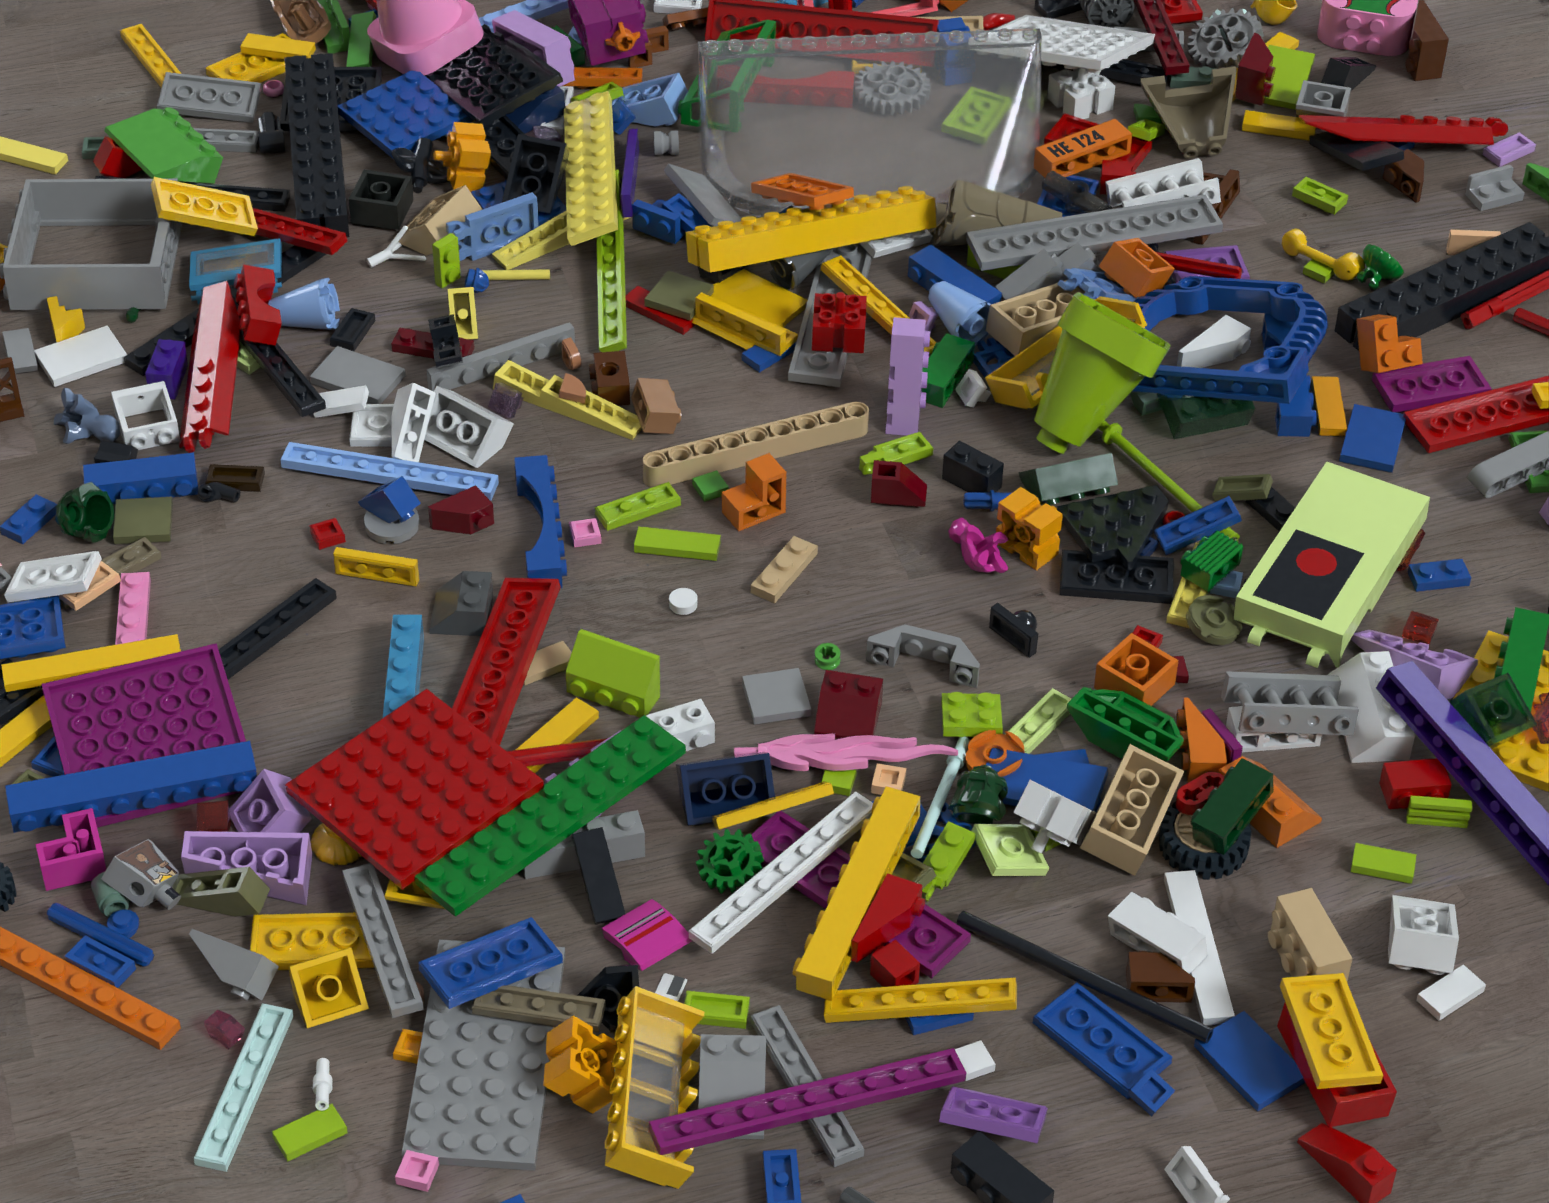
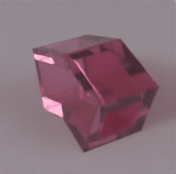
[204,1010,245,1050]

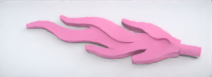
[734,733,958,771]

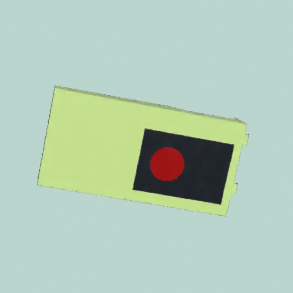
[1234,462,1430,668]

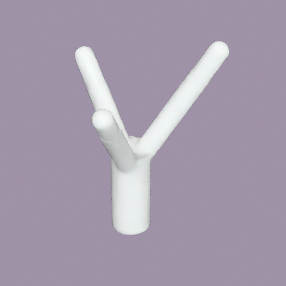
[366,226,426,268]

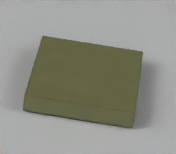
[644,270,714,321]
[113,497,173,544]

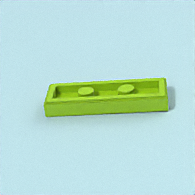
[595,482,681,531]
[634,526,721,561]

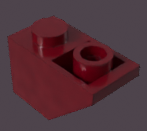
[871,460,927,507]

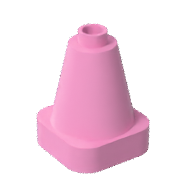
[367,0,484,76]

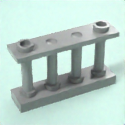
[1221,671,1359,735]

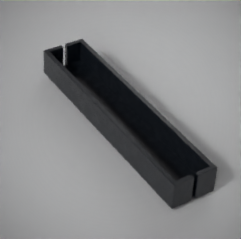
[284,53,350,237]
[1334,222,1549,351]

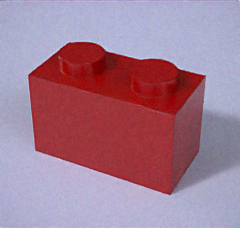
[1379,758,1452,809]

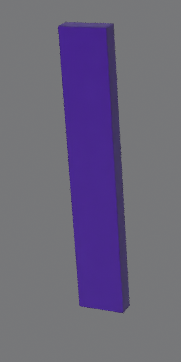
[620,129,639,218]

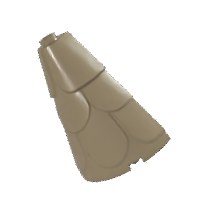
[930,180,1062,246]

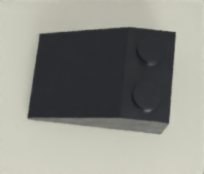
[502,134,569,215]

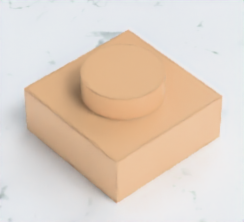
[871,763,906,795]

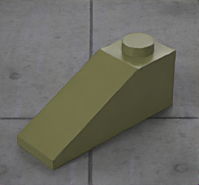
[172,867,270,917]

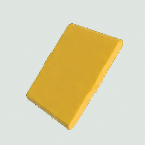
[692,269,808,350]

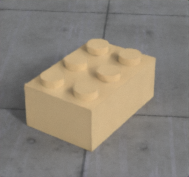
[1268,888,1353,981]

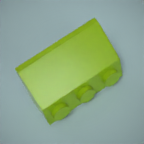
[566,629,660,718]

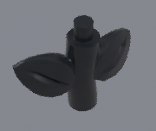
[391,138,449,193]

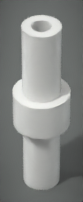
[313,1058,333,1111]

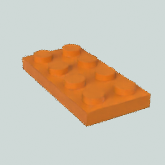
[751,173,854,210]

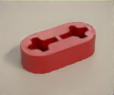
[1176,772,1224,815]

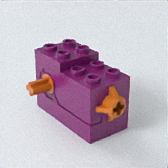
[567,0,648,66]

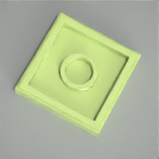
[971,824,1049,876]

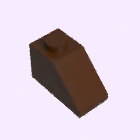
[1126,951,1195,1003]

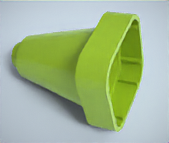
[1034,292,1171,454]

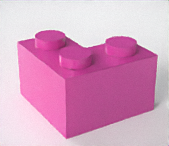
[36,808,106,891]

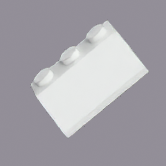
[424,386,514,468]

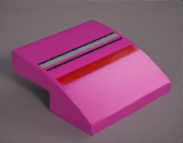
[602,899,692,971]

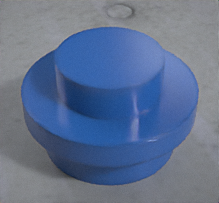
[107,909,139,938]

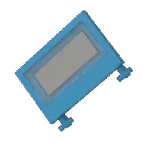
[189,238,282,304]

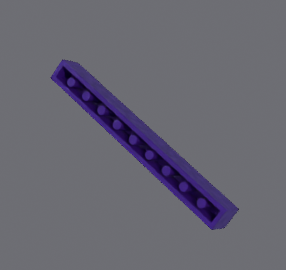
[1376,661,1549,885]

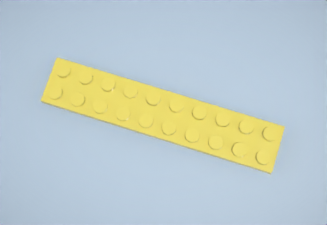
[564,91,618,246]

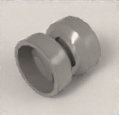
[654,130,679,156]

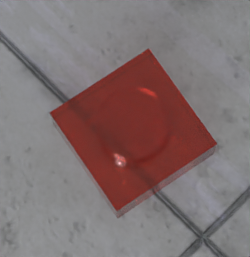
[1402,611,1439,645]

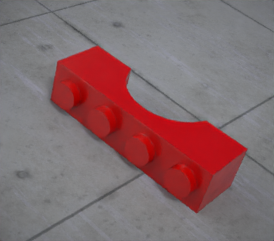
[234,264,282,346]

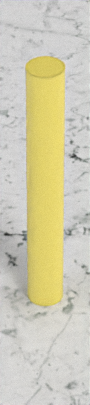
[482,269,550,280]

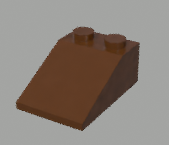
[1405,0,1449,81]

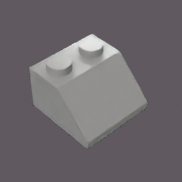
[1296,80,1351,117]

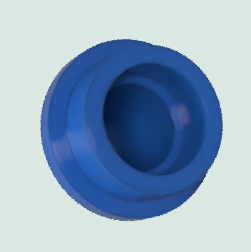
[464,268,489,293]

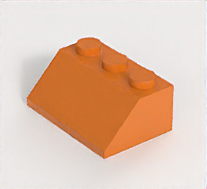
[1217,756,1322,848]

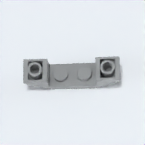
[866,624,980,688]

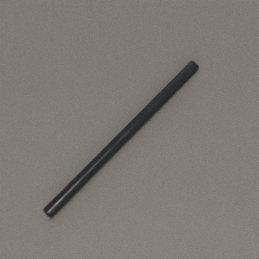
[957,910,1214,1044]

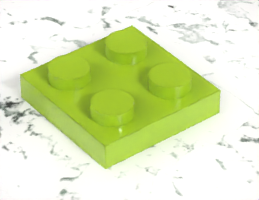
[941,692,1003,737]

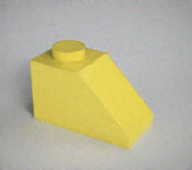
[448,287,478,340]

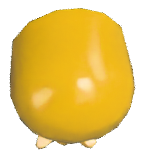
[1250,0,1298,25]

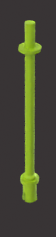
[1098,421,1240,542]

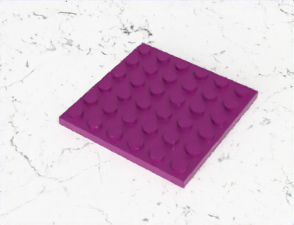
[42,643,246,828]

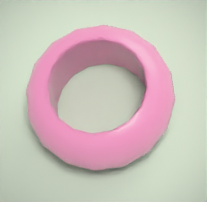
[263,80,284,97]

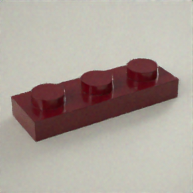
[391,328,474,359]

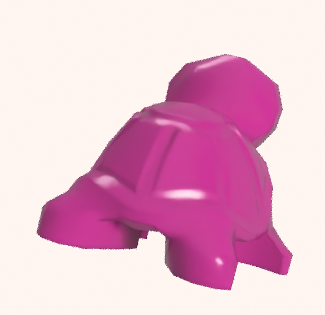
[948,517,1008,573]

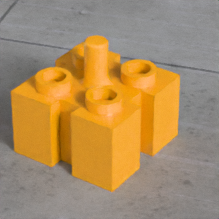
[433,122,491,192]
[996,487,1063,571]
[543,1015,617,1114]

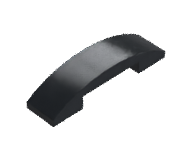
[428,314,463,368]

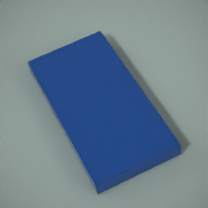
[986,748,1108,812]
[419,917,563,1009]
[1033,982,1172,1099]

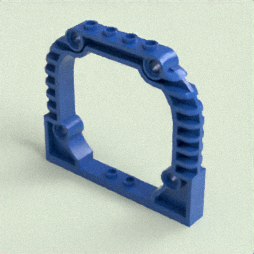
[1133,276,1328,404]

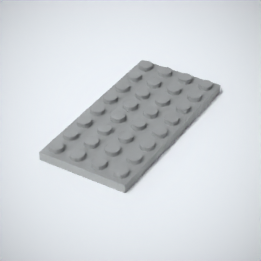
[401,939,565,1171]

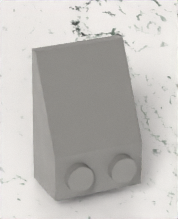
[698,1034,766,1139]

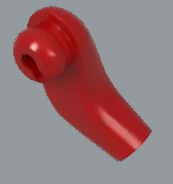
[983,13,1015,33]

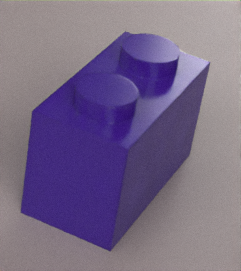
[145,339,188,400]

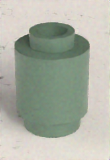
[91,872,130,917]

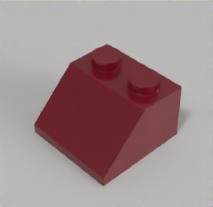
[1235,33,1276,106]
[814,670,883,739]

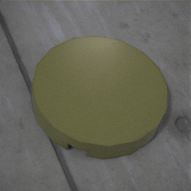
[1186,595,1243,645]

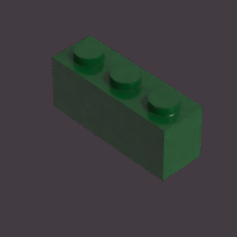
[1190,758,1274,855]

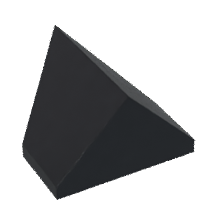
[578,964,639,1032]

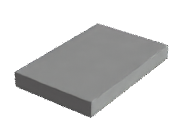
[310,346,406,404]

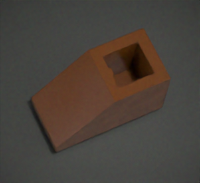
[1383,149,1425,203]

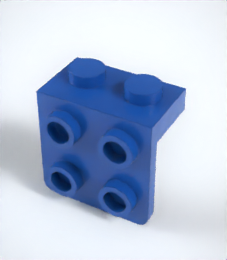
[632,199,686,244]

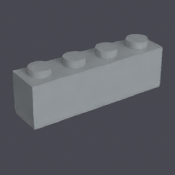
[523,810,645,879]

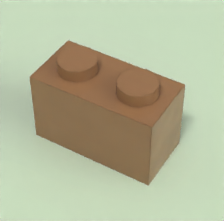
[631,378,681,434]

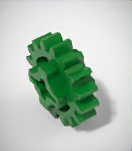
[696,829,764,894]

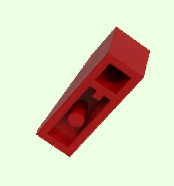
[851,873,925,962]
[1297,1123,1397,1203]

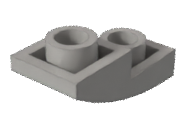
[2,328,38,374]

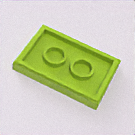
[1264,45,1315,110]

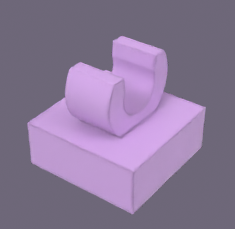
[908,301,939,333]

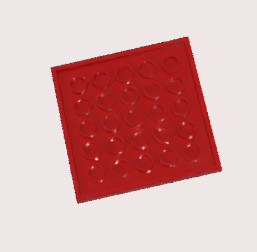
[285,689,544,890]

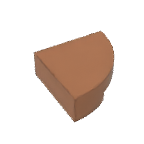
[559,373,586,404]

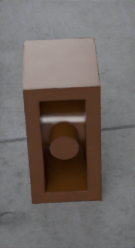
[589,351,630,406]

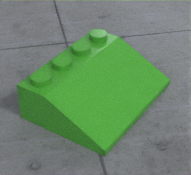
[104,107,223,184]

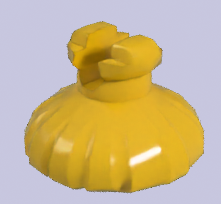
[311,823,362,865]

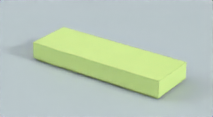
[1005,688,1071,754]

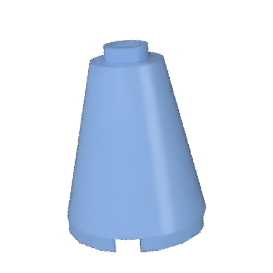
[268,278,340,330]
[928,281,992,346]

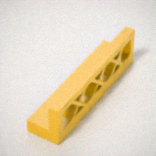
[695,292,798,356]

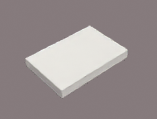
[34,326,127,387]
[4,551,102,603]

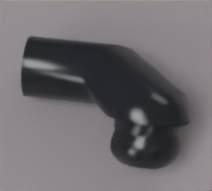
[197,482,241,502]

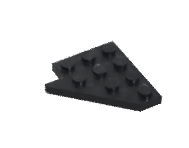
[1057,485,1169,571]

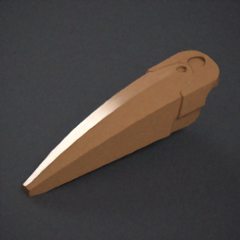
[270,0,331,44]

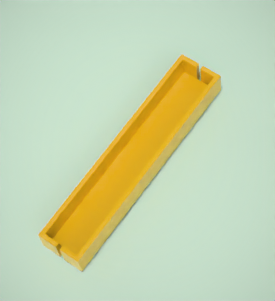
[686,186,937,273]

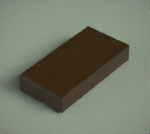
[205,464,265,492]

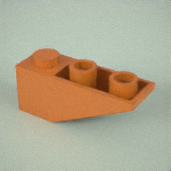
[1176,697,1227,783]

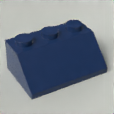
[676,752,776,826]

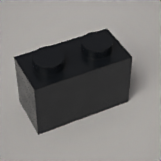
[942,441,1004,493]

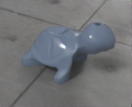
[54,388,120,444]

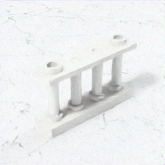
[1105,158,1221,207]

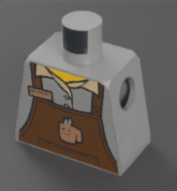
[101,839,181,910]

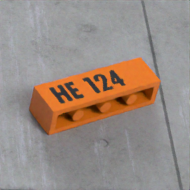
[1034,119,1132,183]

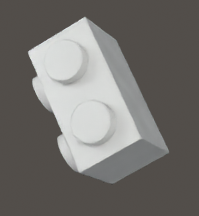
[646,699,715,751]

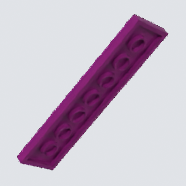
[751,811,971,979]

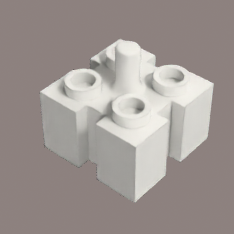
[1047,67,1115,119]
[1014,780,1096,853]

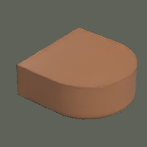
[562,337,581,370]

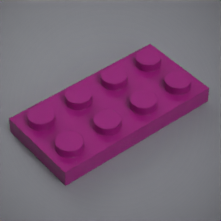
[1372,356,1492,412]

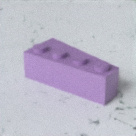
[885,317,930,436]

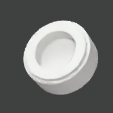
[669,588,697,615]

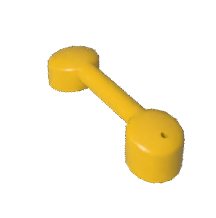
[1282,228,1365,280]

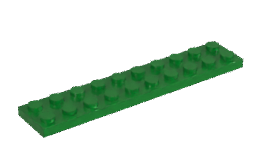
[414,715,686,917]

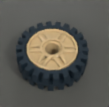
[1159,798,1251,880]

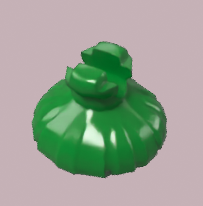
[1357,244,1404,290]

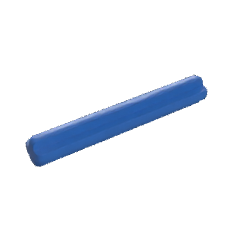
[47,903,154,966]

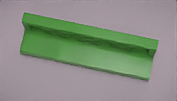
[317,0,350,54]

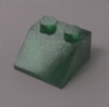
[1450,673,1537,749]

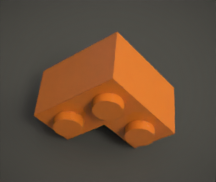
[1357,314,1423,373]
[722,453,787,532]

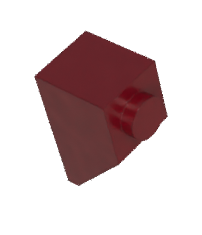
[428,485,494,535]

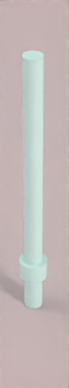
[911,737,970,859]

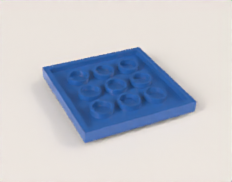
[338,71,473,158]

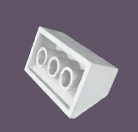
[1328,651,1415,763]

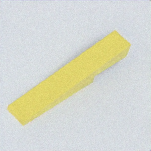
[492,211,631,270]
[493,360,642,440]

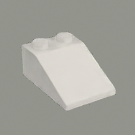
[1388,895,1459,975]

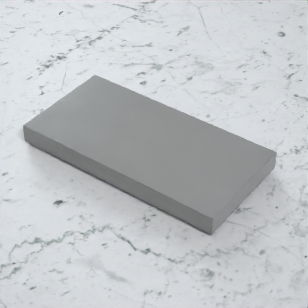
[157,72,261,123]
[664,164,741,226]

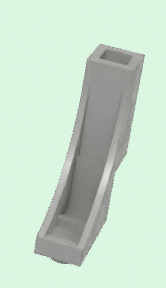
[995,242,1105,300]

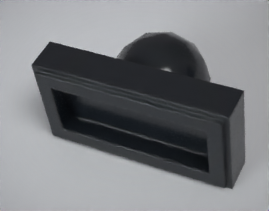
[989,603,1038,658]

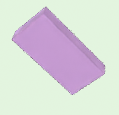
[1483,132,1536,167]

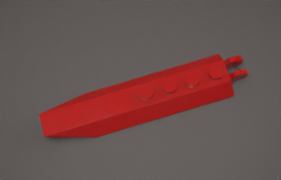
[1299,115,1509,145]
[179,281,241,453]

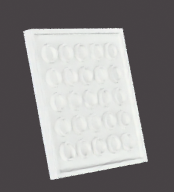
[968,15,1155,73]

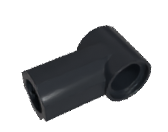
[258,112,285,153]

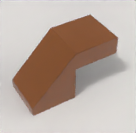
[629,26,669,68]

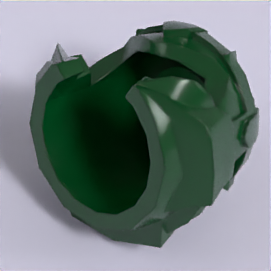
[55,482,114,543]
[947,765,1008,824]

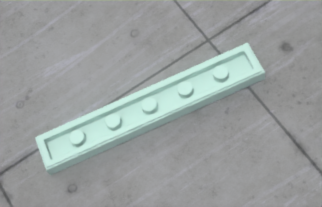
[194,1003,293,1172]

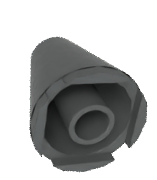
[765,248,834,290]

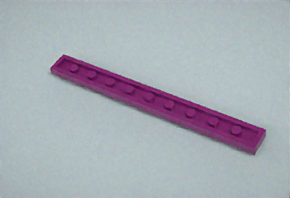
[648,1048,967,1155]

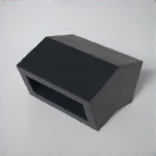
[94,440,138,464]

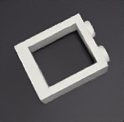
[111,381,180,450]

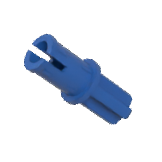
[963,490,1013,512]

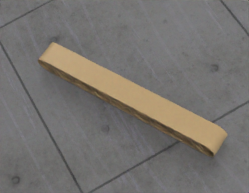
[643,402,869,488]

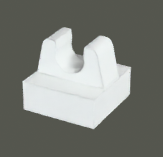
[955,369,991,408]

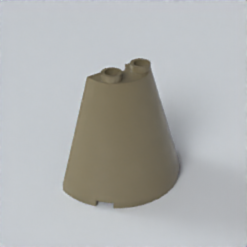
[1140,66,1236,159]

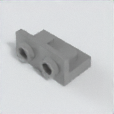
[1465,165,1524,211]

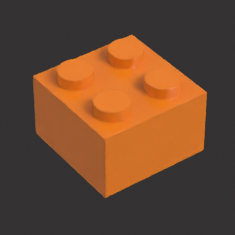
[1099,238,1175,298]
[1094,633,1179,706]

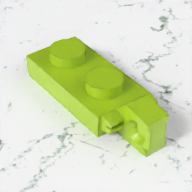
[859,432,934,475]
[922,821,976,902]

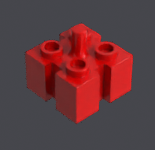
[812,292,867,353]

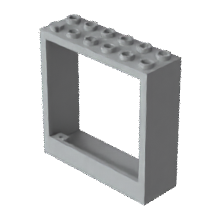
[0,179,183,310]

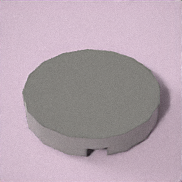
[364,508,419,544]

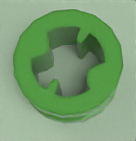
[815,643,841,670]

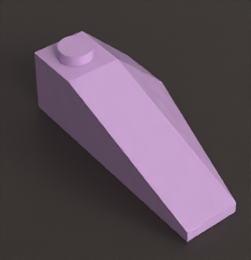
[1351,630,1478,699]

